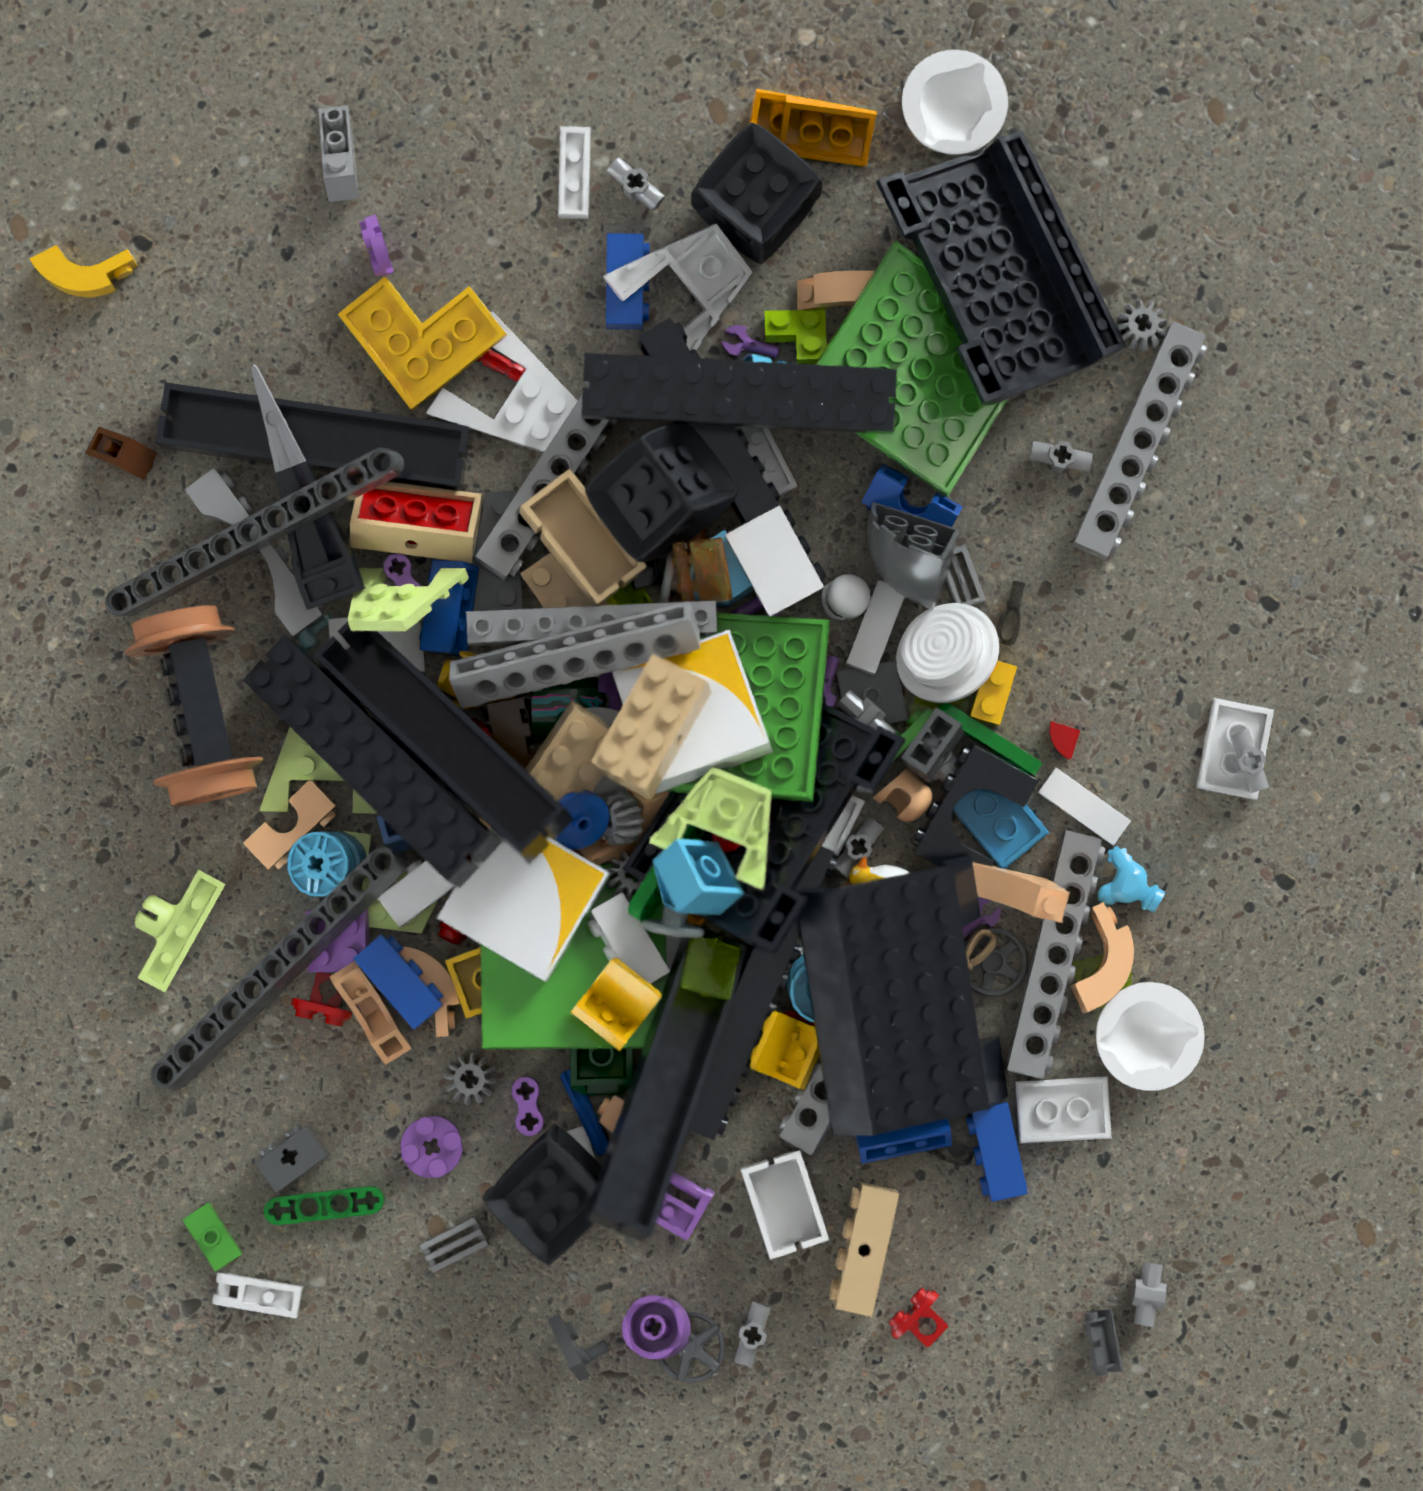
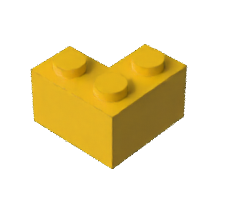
[969,660,1017,728]

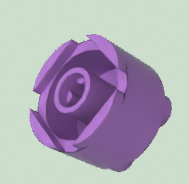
[622,1296,690,1359]

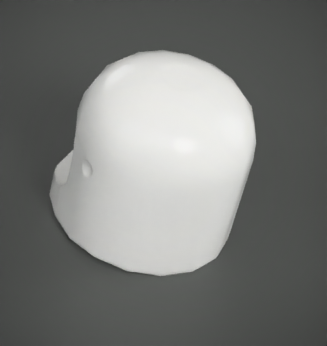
[821,574,871,621]

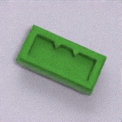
[182,1202,243,1272]

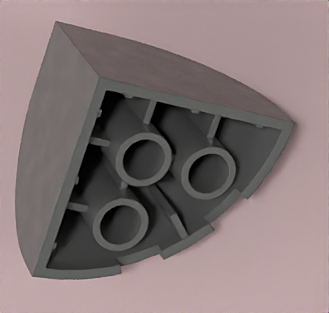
[866,502,960,610]

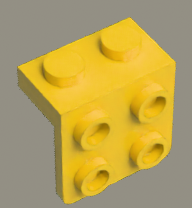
[571,958,662,1051]
[750,1011,819,1090]

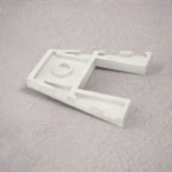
[603,224,752,351]
[426,311,577,453]

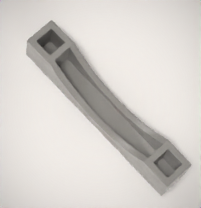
[184,468,325,639]

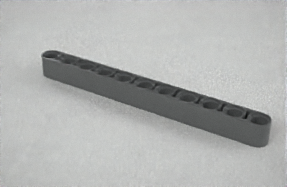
[105,448,404,616]
[150,847,406,1090]

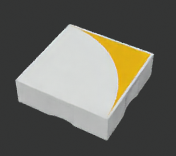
[612,630,773,794]
[437,827,611,982]

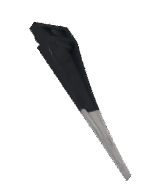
[251,364,366,610]

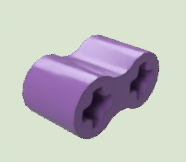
[384,553,421,586]
[512,1076,545,1136]

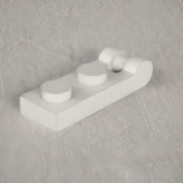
[212,1272,303,1318]

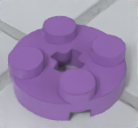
[359,214,394,277]
[401,1116,463,1178]

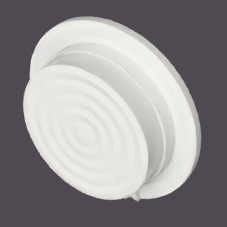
[902,50,1008,155]
[896,603,999,703]
[1096,982,1204,1091]

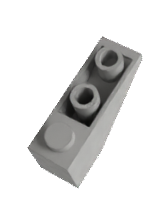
[318,105,359,202]

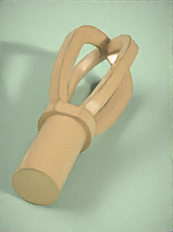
[966,929,996,971]

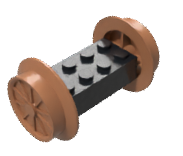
[124,606,264,807]

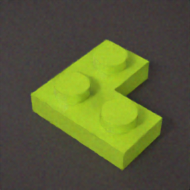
[764,309,827,365]

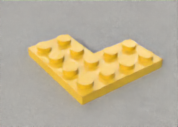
[338,276,508,411]

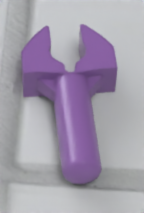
[721,325,779,358]
[823,656,840,707]
[598,670,622,712]
[962,898,1001,938]

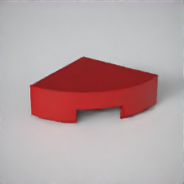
[1049,721,1080,760]

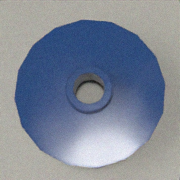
[555,790,610,849]

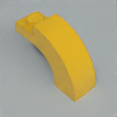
[30,245,138,297]

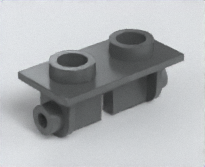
[1083,1309,1123,1376]

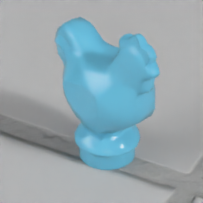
[1097,846,1165,913]

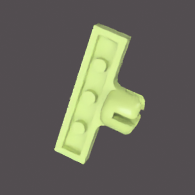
[135,869,226,992]

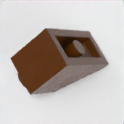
[85,426,157,480]

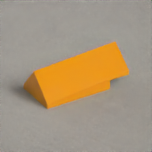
[750,89,877,167]

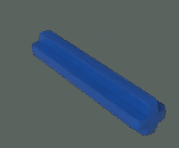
[560,1069,609,1156]

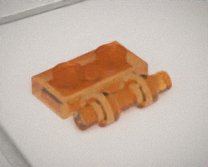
[671,538,733,602]

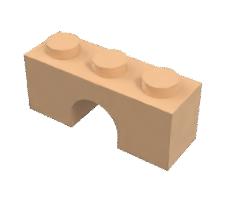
[243,779,339,871]

